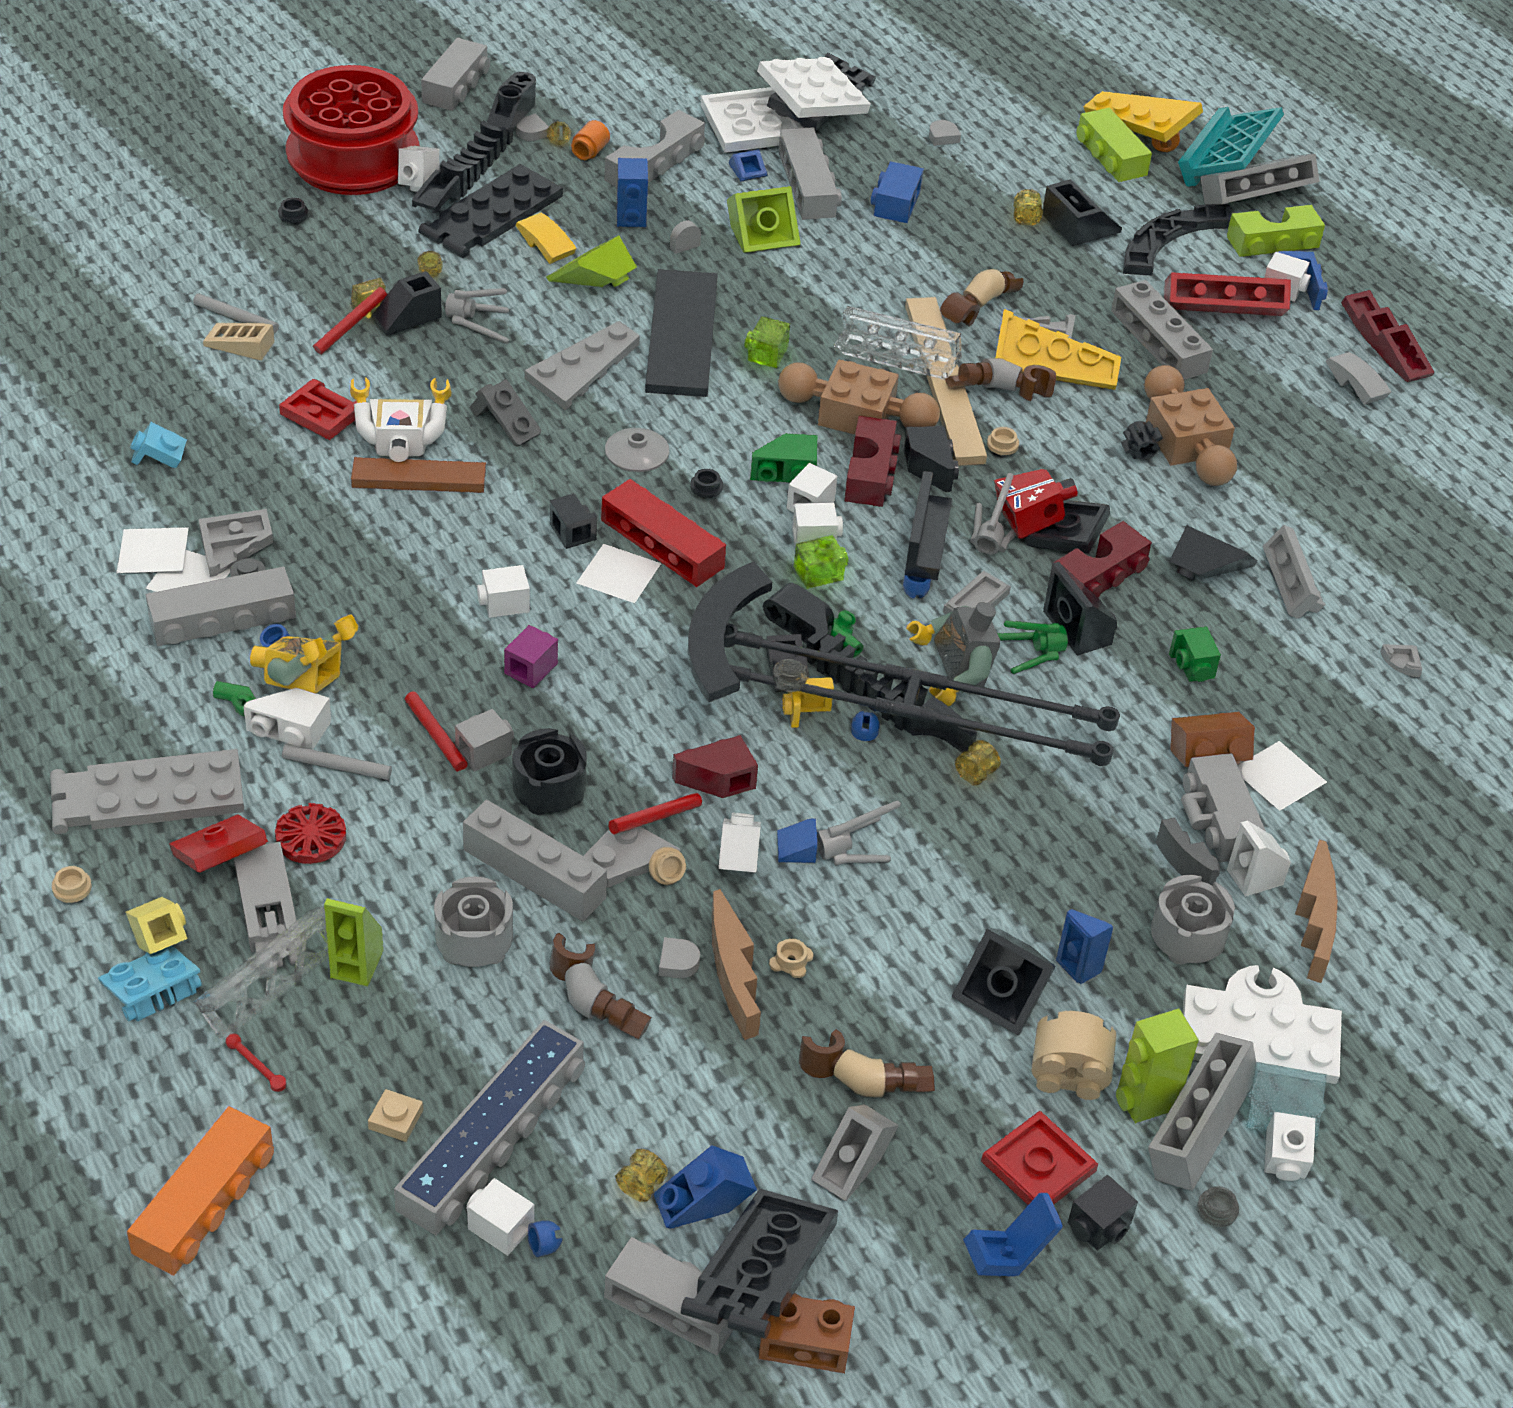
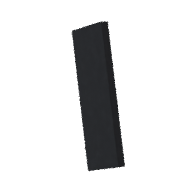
[645,269,718,397]

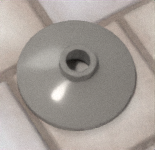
[605,428,669,472]

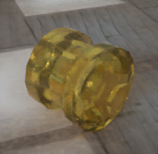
[1013,189,1043,226]
[955,740,1001,785]
[615,1148,668,1202]

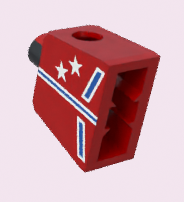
[994,469,1078,539]

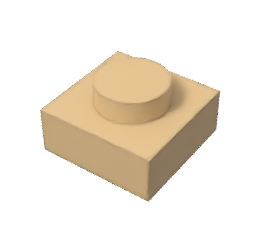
[368,1089,423,1142]

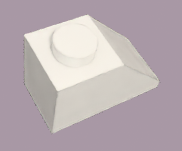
[1227,821,1291,897]

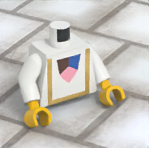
[350,377,452,462]

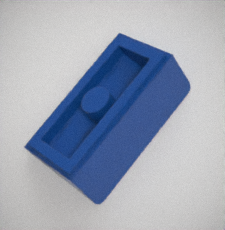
[1056,909,1113,984]

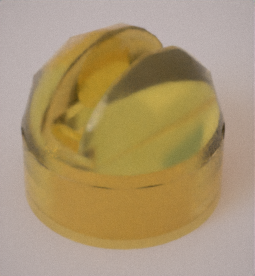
[547,121,571,145]
[417,251,443,278]

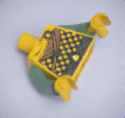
[250,614,358,693]

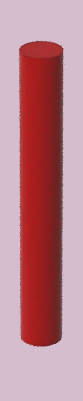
[313,287,387,355]
[404,691,468,772]
[608,793,702,835]

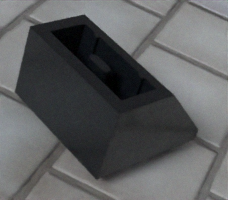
[1042,179,1122,246]

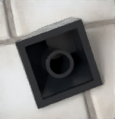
[1169,525,1258,580]
[1043,562,1117,656]
[952,928,1056,1035]

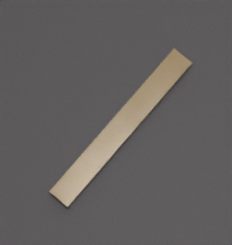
[905,297,987,466]

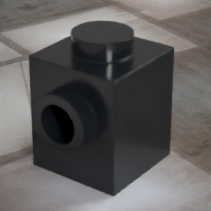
[1067,1174,1138,1251]

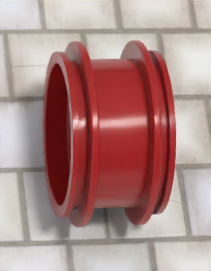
[283,65,420,195]

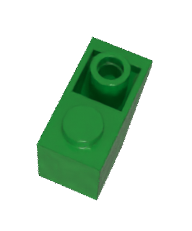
[750,433,817,483]

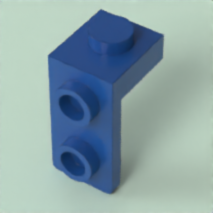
[1279,251,1328,310]
[963,1193,1063,1276]

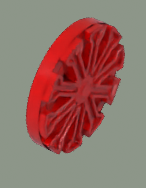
[275,803,347,864]

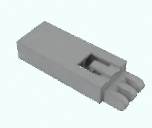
[234,842,300,971]

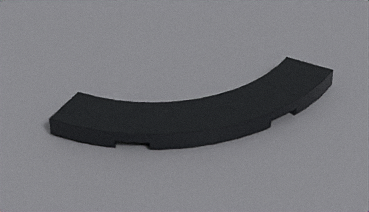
[1123,204,1232,276]
[687,561,773,702]

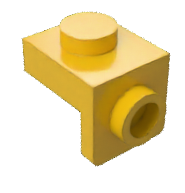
[782,678,834,728]

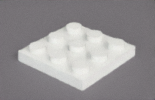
[757,57,871,118]
[701,87,803,153]

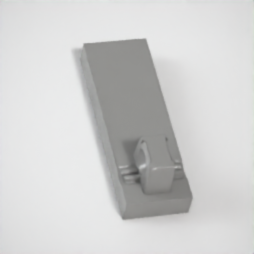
[1263,525,1325,618]

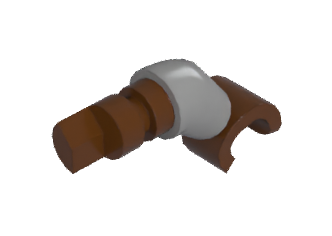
[945,358,1056,401]
[549,933,652,1039]

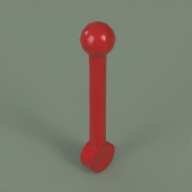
[225,1033,286,1092]

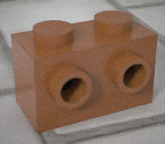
[1170,712,1255,768]
[759,1293,855,1374]

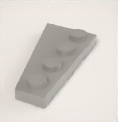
[525,321,640,410]

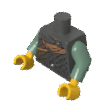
[906,602,1000,706]

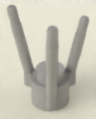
[445,288,509,343]
[970,473,1016,555]
[817,800,901,866]

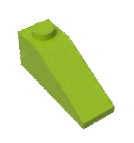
[324,898,384,987]

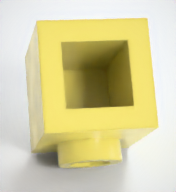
[126,897,188,954]

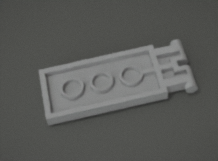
[50,749,245,834]

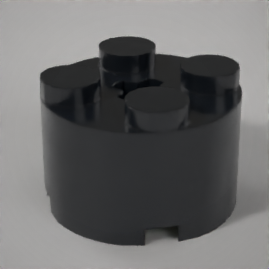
[512,728,587,815]

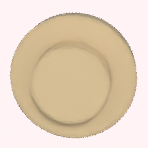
[987,427,1019,455]
[649,847,686,885]
[52,866,92,903]

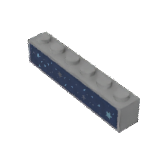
[394,1020,585,1236]

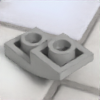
[1325,352,1391,405]

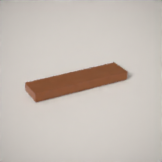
[351,457,486,493]

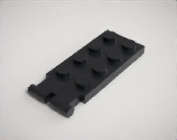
[767,53,876,131]
[418,164,563,259]
[681,1188,838,1339]

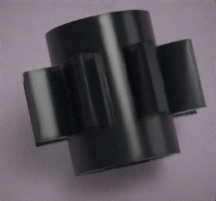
[1121,421,1163,460]

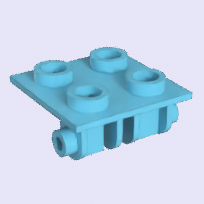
[98,945,202,1021]

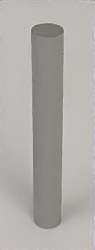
[193,293,279,334]
[282,744,392,780]

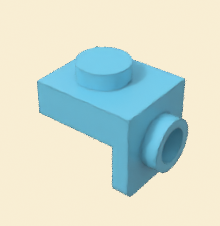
[130,422,187,468]

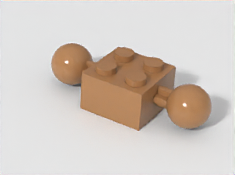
[778,359,940,434]
[1144,365,1237,486]

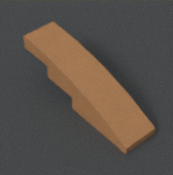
[1295,839,1338,983]
[712,889,761,1040]

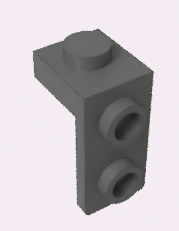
[469,379,541,446]

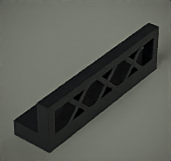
[904,471,952,580]

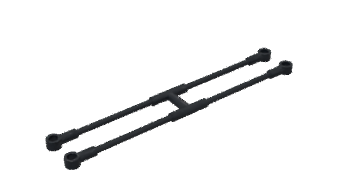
[724,624,1120,766]

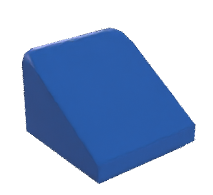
[729,149,768,181]
[777,818,817,863]

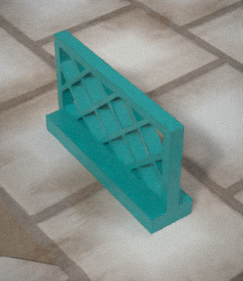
[1178,107,1284,187]

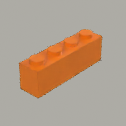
[127,1106,274,1276]

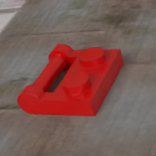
[279,379,357,440]

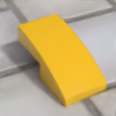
[515,213,577,264]

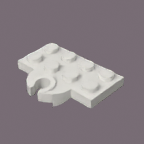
[1182,965,1342,1084]

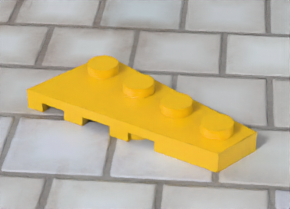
[1083,91,1203,143]
[995,309,1121,390]

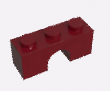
[844,415,901,507]
[1054,521,1152,598]

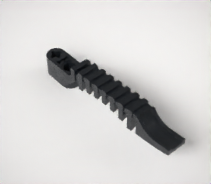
[412,72,536,214]
[763,583,977,758]

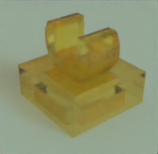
[351,277,386,318]

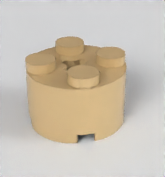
[1031,1011,1117,1100]

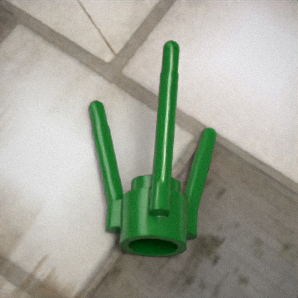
[997,620,1068,674]

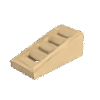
[203,323,274,361]

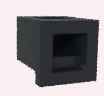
[550,493,597,549]

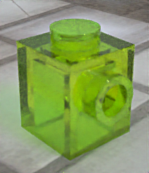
[744,316,790,369]
[794,535,848,589]

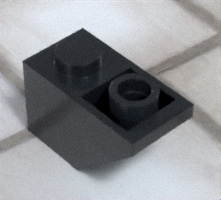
[372,271,442,336]
[903,426,959,492]

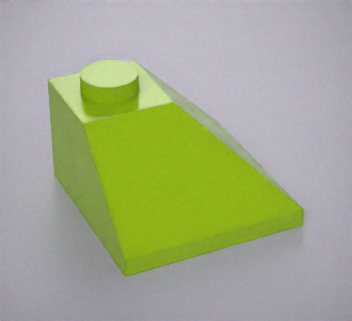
[726,186,801,253]
[546,235,637,287]

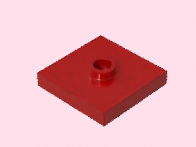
[169,814,268,873]
[981,1111,1099,1205]

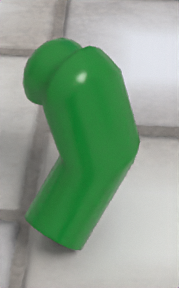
[830,610,864,658]
[213,681,256,716]

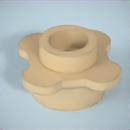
[769,939,813,978]

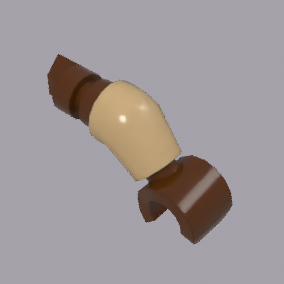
[940,269,1024,327]
[799,1029,935,1097]

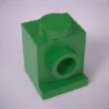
[1169,626,1221,682]

